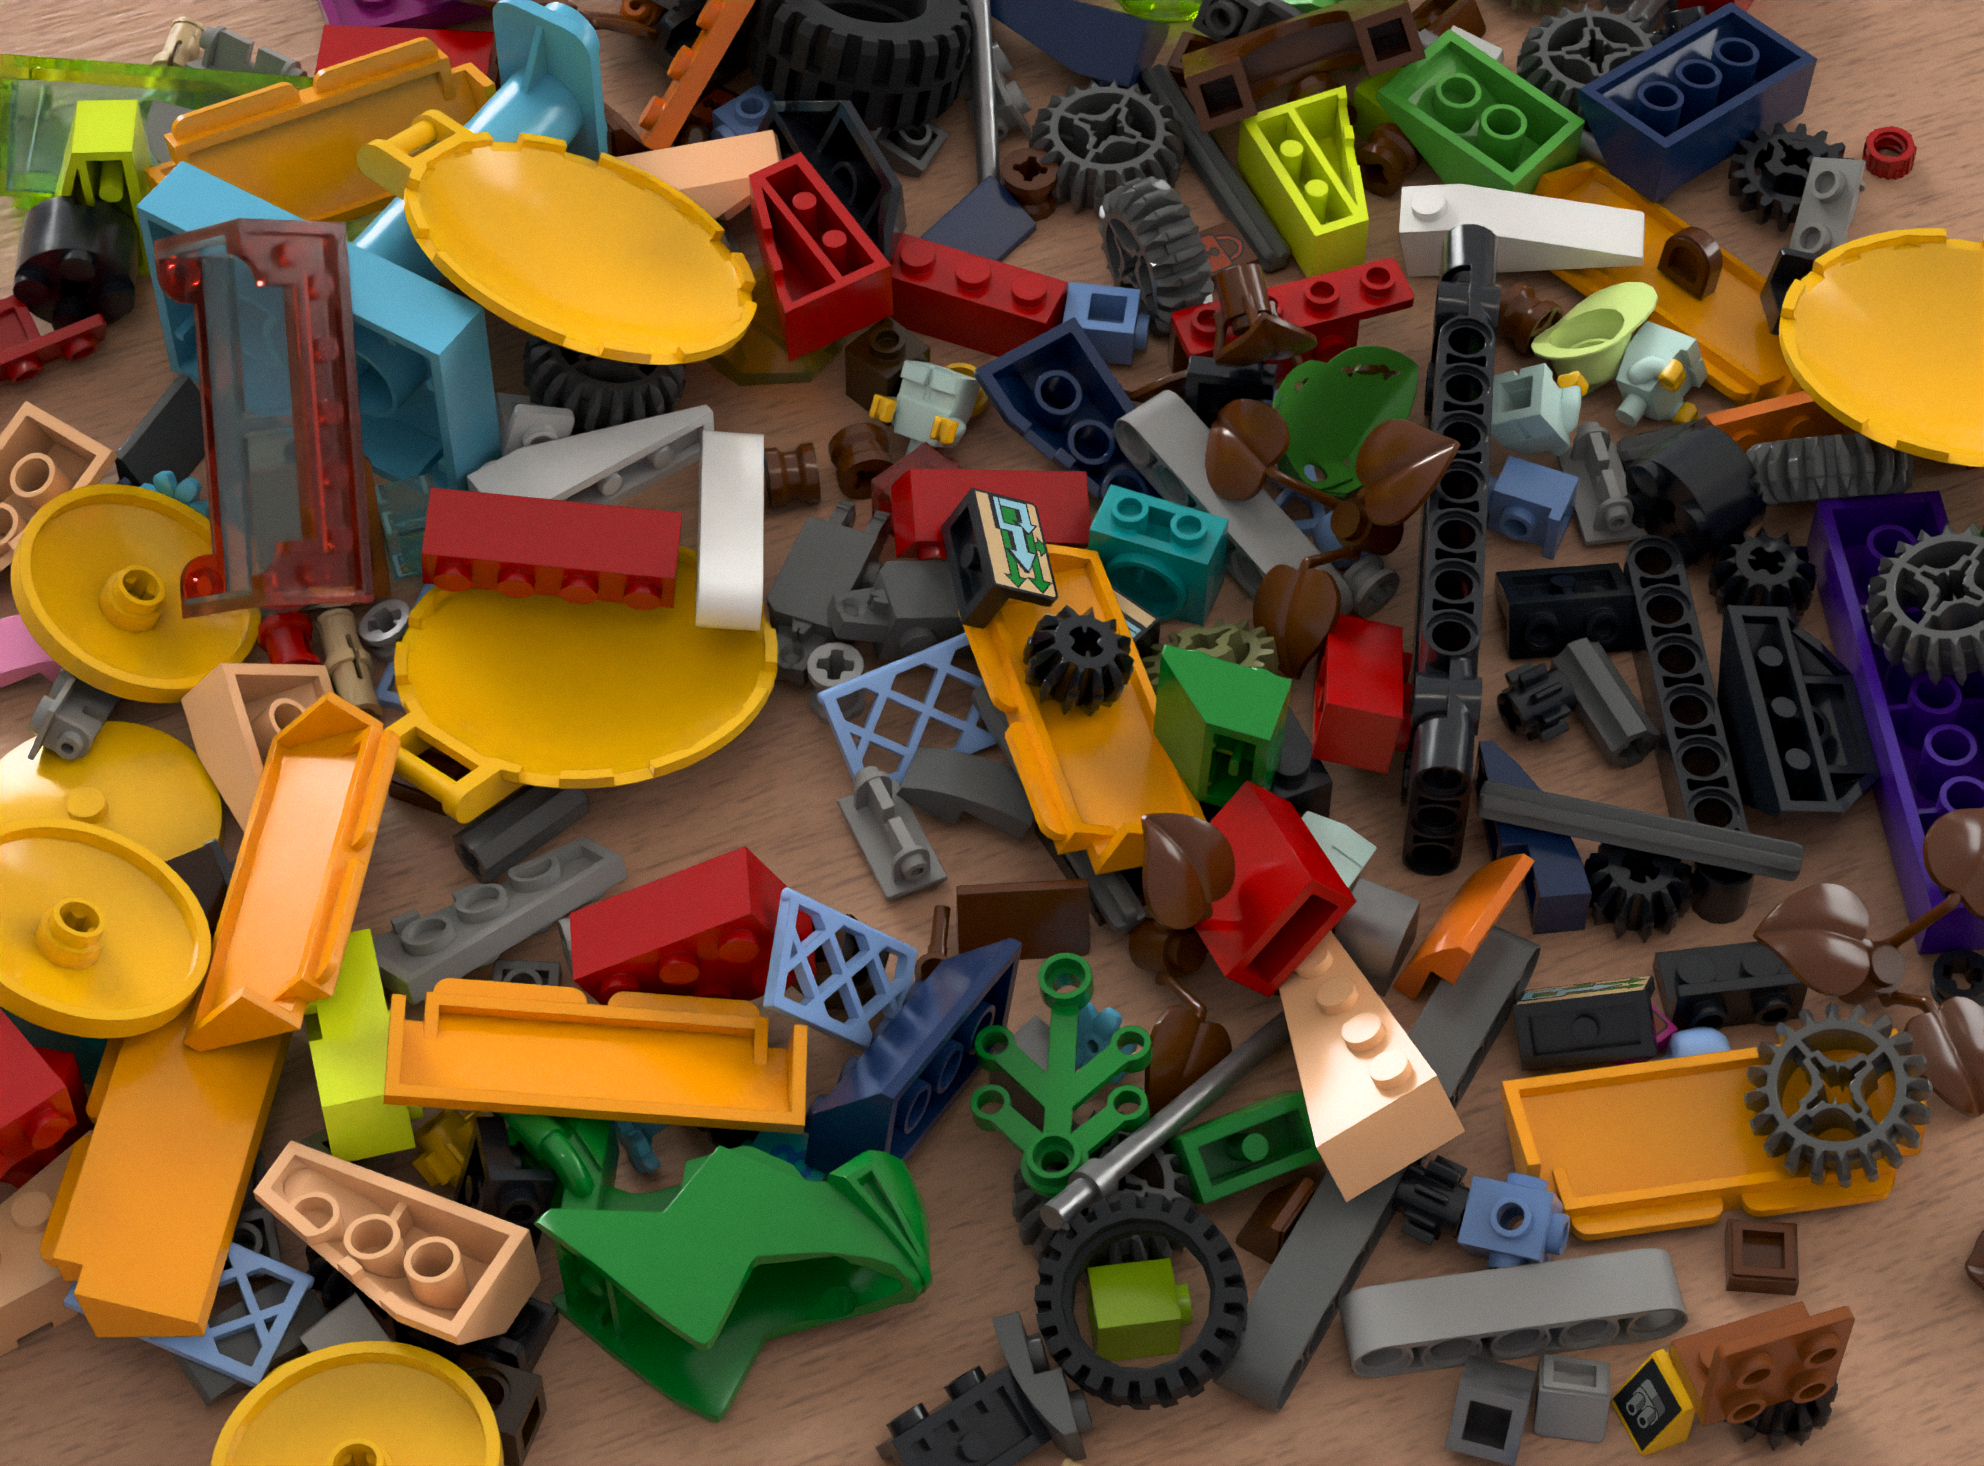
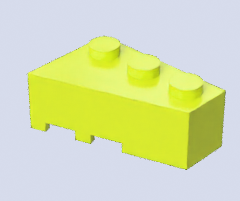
[1237,86,1369,278]
[54,99,152,275]
[304,928,424,1162]

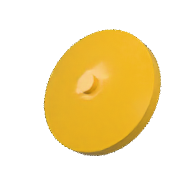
[11,484,261,703]
[0,721,225,862]
[0,817,212,1039]
[210,1341,504,1466]

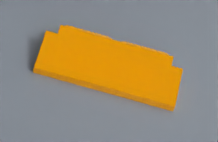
[144,37,496,230]
[1533,159,1803,406]
[958,544,1207,875]
[183,690,402,1052]
[383,978,808,1134]
[39,988,293,1337]
[1501,1028,1928,1241]

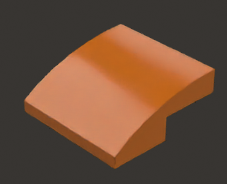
[1392,853,1535,1001]

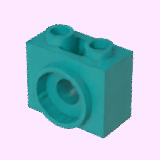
[1088,484,1229,627]

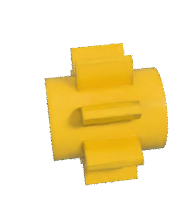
[411,1108,485,1189]

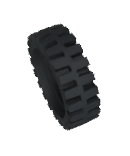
[1034,1192,1248,1410]

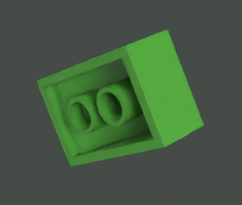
[1376,29,1585,195]

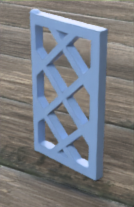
[817,633,997,785]
[763,888,918,1051]
[64,1242,315,1387]

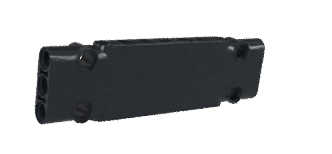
[1401,224,1501,876]

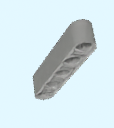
[1114,390,1354,615]
[1338,1248,1688,1378]

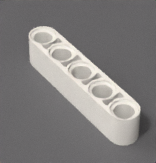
[695,430,764,631]

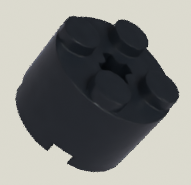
[13,196,140,330]
[1624,422,1766,570]

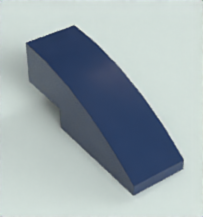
[1473,740,1592,935]

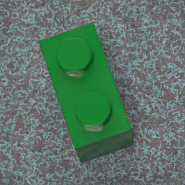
[1168,1091,1322,1204]

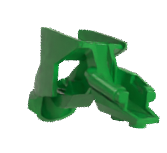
[492,1112,932,1423]

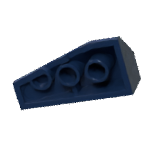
[990,0,1170,89]
[973,317,1164,502]

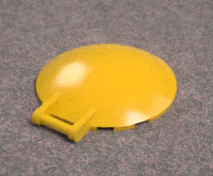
[357,109,757,365]
[1779,228,1984,467]
[384,546,778,824]

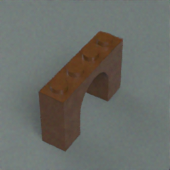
[1181,0,1426,134]

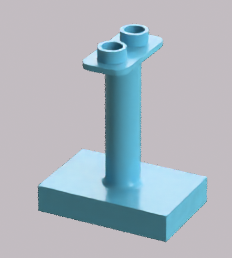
[136,0,608,501]

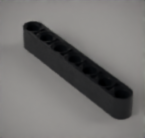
[1623,535,1755,924]

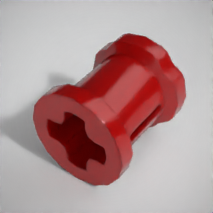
[257,611,323,665]

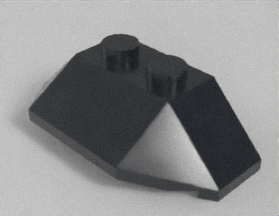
[756,100,907,263]
[1717,605,1881,820]

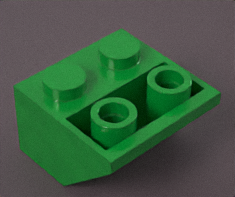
[1153,644,1292,807]

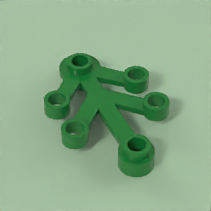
[970,953,1153,1198]

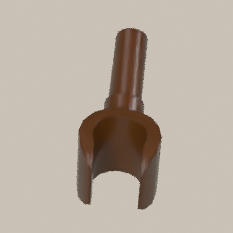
[914,905,951,981]

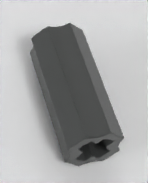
[1550,637,1660,769]
[452,785,590,884]

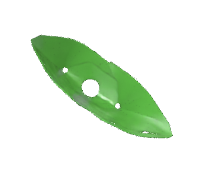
[1272,345,1419,497]

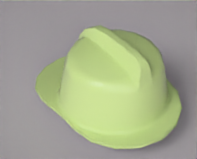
[1531,282,1658,396]

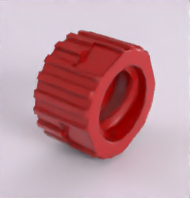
[1862,126,1917,180]

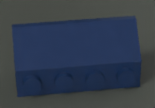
[1577,2,1817,203]
[804,938,1022,1175]

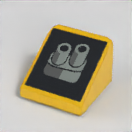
[1612,1349,1695,1456]

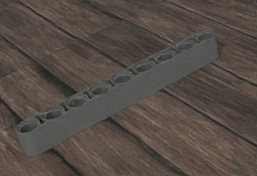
[1212,925,1541,1413]

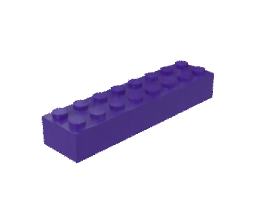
[1806,490,1984,955]

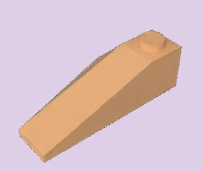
[596,130,782,221]
[0,401,118,572]
[181,663,334,833]
[253,1140,541,1345]

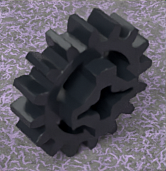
[1728,123,1852,232]

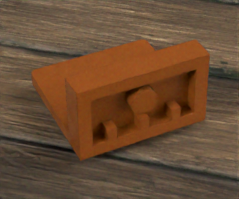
[1668,1301,1855,1427]

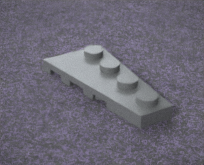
[373,836,628,1005]

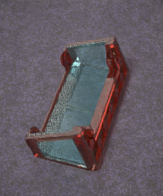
[154,218,374,619]

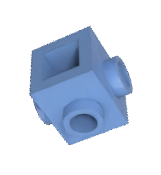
[1457,1172,1570,1270]

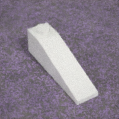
[1399,184,1645,277]
[467,404,714,506]

